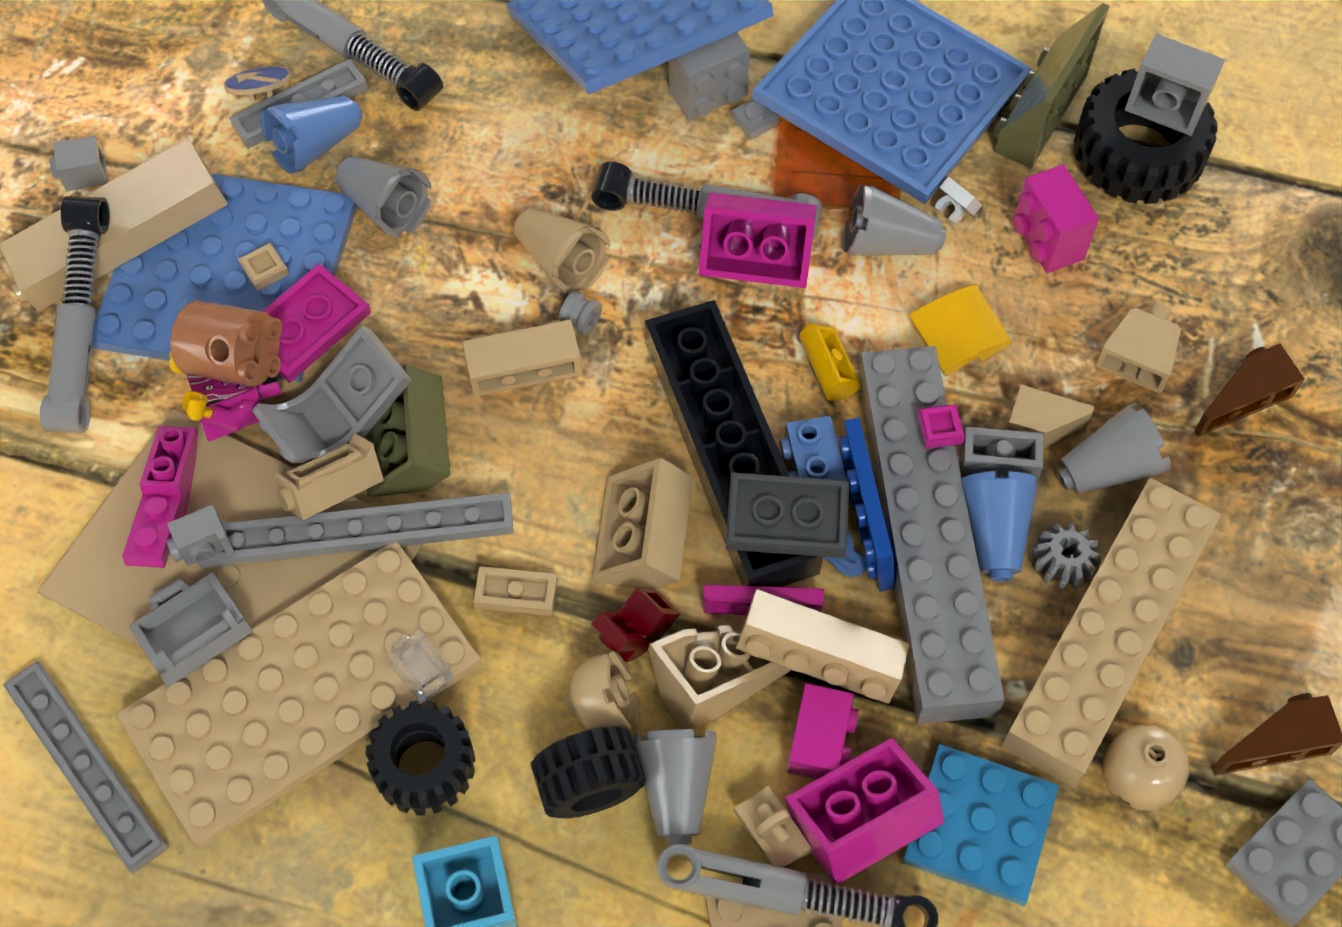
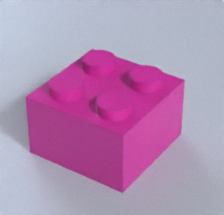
[1013,164,1099,274]

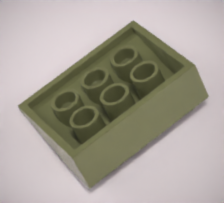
[993,3,1109,169]

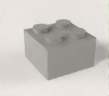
[669,32,750,121]
[1125,34,1225,136]

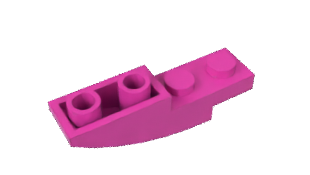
[122,426,198,568]

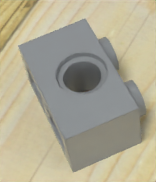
[959,427,1043,481]

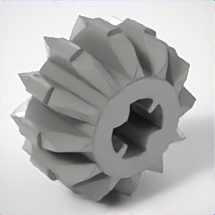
[1032,522,1101,590]

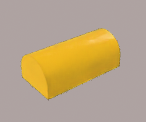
[799,323,862,401]

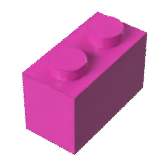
[787,683,859,779]

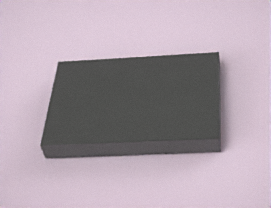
[725,472,849,558]

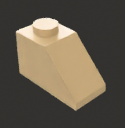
[1006,385,1094,449]

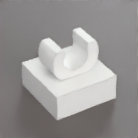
[935,177,982,224]

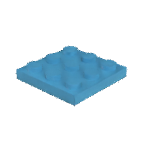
[902,744,1059,906]

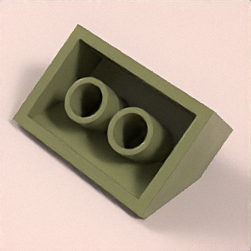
[364,364,450,497]

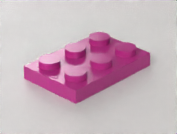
[262,264,371,383]

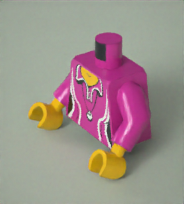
[169,351,281,442]

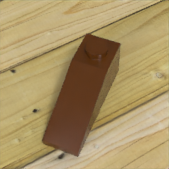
[1194,343,1305,437]
[1212,693,1342,776]

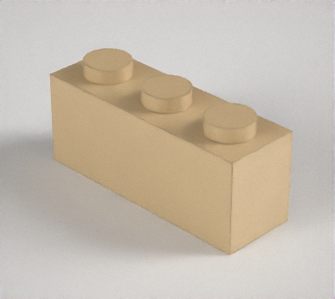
[462,319,582,397]

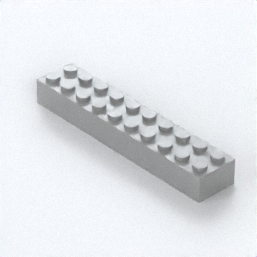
[858,346,1005,724]

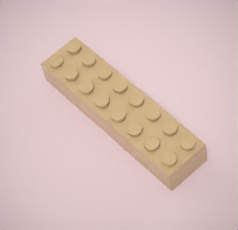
[1001,478,1222,789]

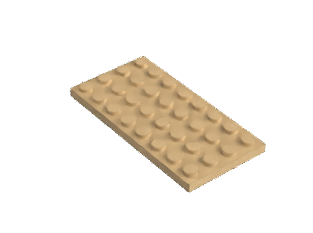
[116,543,482,850]

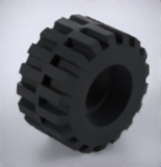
[365,700,476,816]
[530,727,646,818]

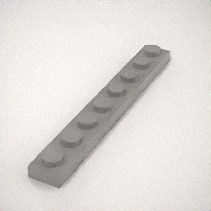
[198,492,514,568]

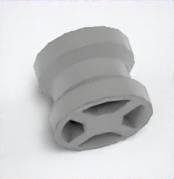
[558,290,602,336]

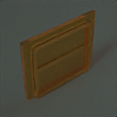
[774,117,901,211]

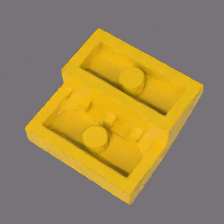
[909,284,1013,376]

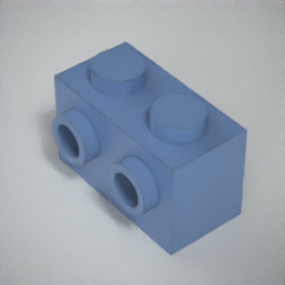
[779,416,847,480]

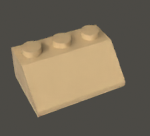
[592,458,693,589]

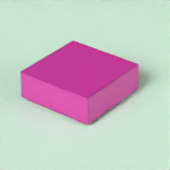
[917,404,965,449]

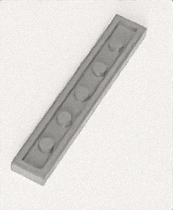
[3,661,169,874]

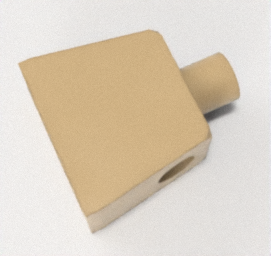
[1095,302,1181,394]

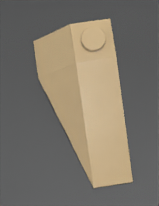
[648,625,791,729]

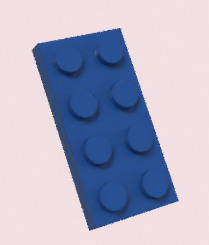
[839,417,895,592]

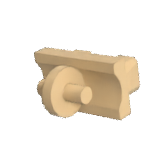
[734,786,812,868]

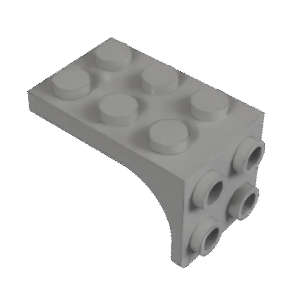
[252,326,412,463]

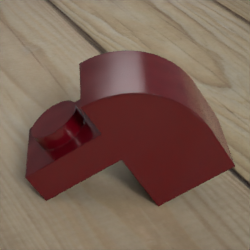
[591,587,680,662]

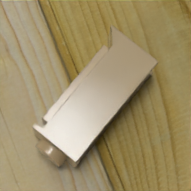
[275,433,384,520]

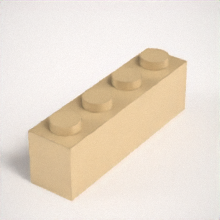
[736,589,909,704]

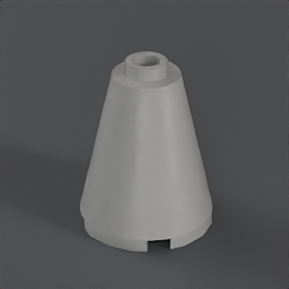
[335,157,432,238]
[843,184,946,256]
[1056,402,1171,494]
[634,729,717,845]

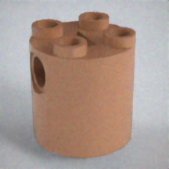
[170,300,283,387]

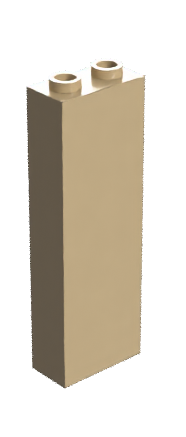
[0,138,228,312]

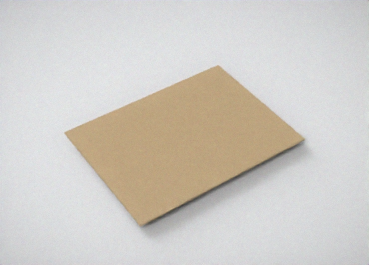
[38,409,423,647]

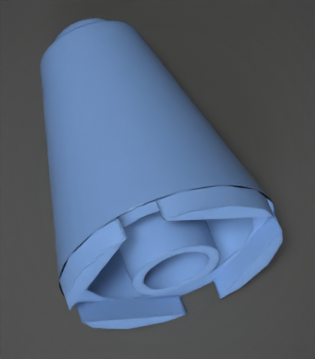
[261,96,362,174]
[961,471,1038,582]

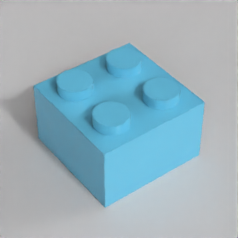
[412,835,518,927]

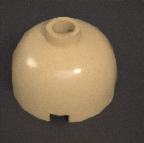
[566,651,639,730]
[1103,725,1190,811]

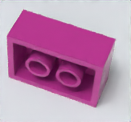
[698,192,817,288]
[785,738,944,884]

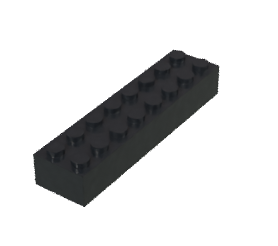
[645,300,823,587]

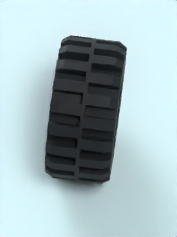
[1074,68,1218,204]

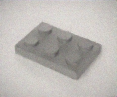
[1225,779,1342,927]

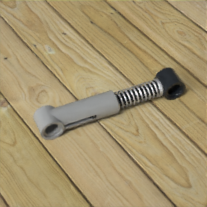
[262,0,444,111]
[591,161,822,240]
[40,196,110,433]
[658,844,938,927]

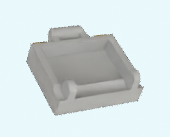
[129,572,253,687]

